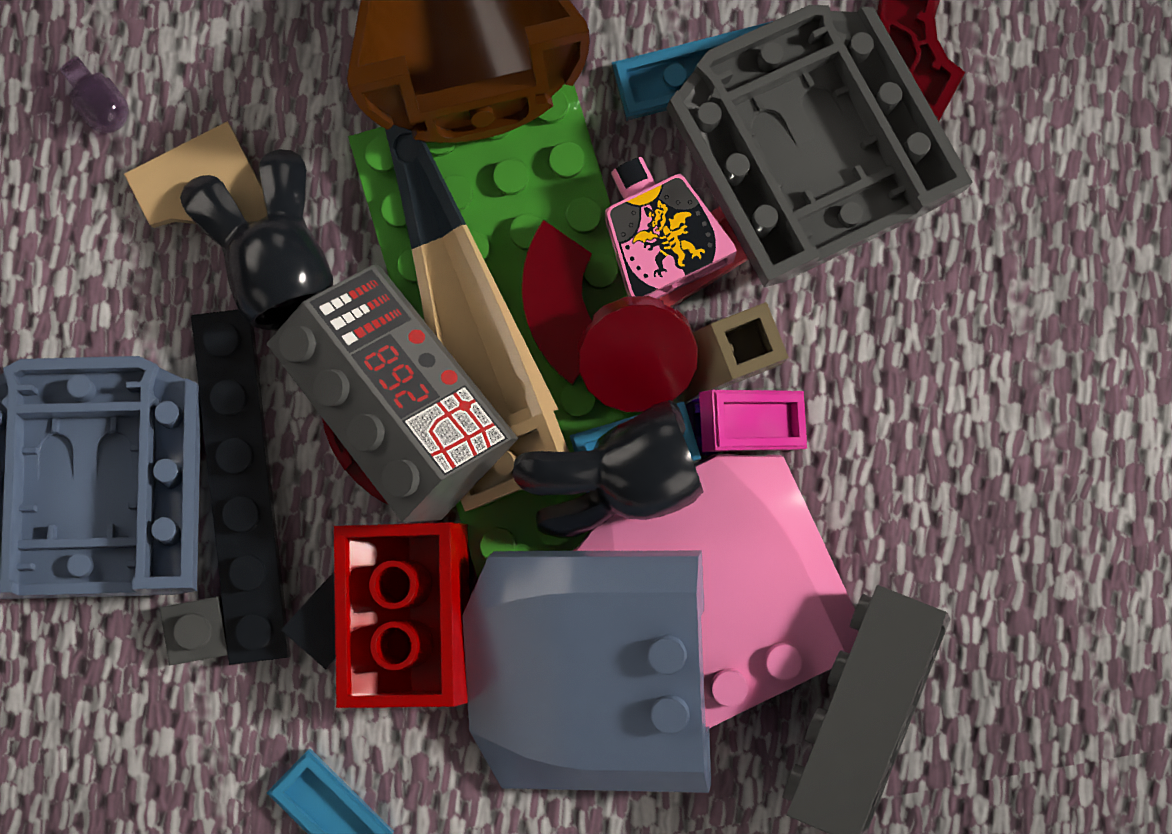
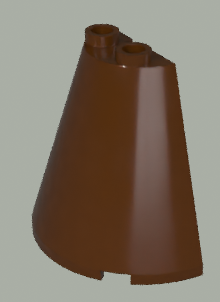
[347,0,590,143]

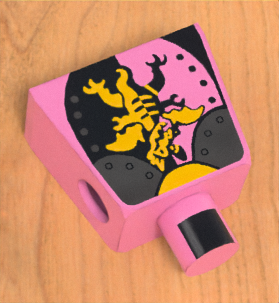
[605,157,737,299]

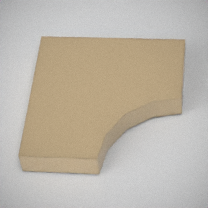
[124,121,267,228]

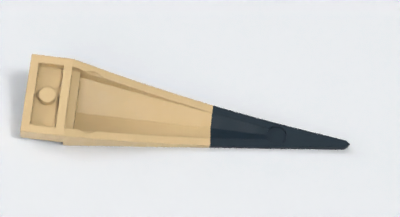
[385,125,569,512]

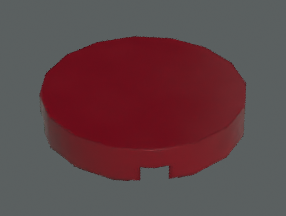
[578,296,698,412]

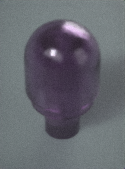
[60,57,129,133]

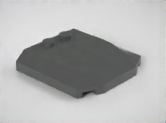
[666,5,973,287]

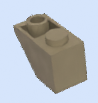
[673,302,789,404]

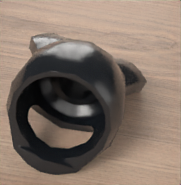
[180,149,333,331]
[512,400,704,538]

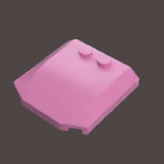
[572,454,858,728]

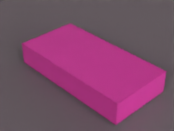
[699,390,807,452]

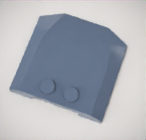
[0,356,201,599]
[462,550,711,793]

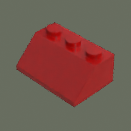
[334,522,470,708]

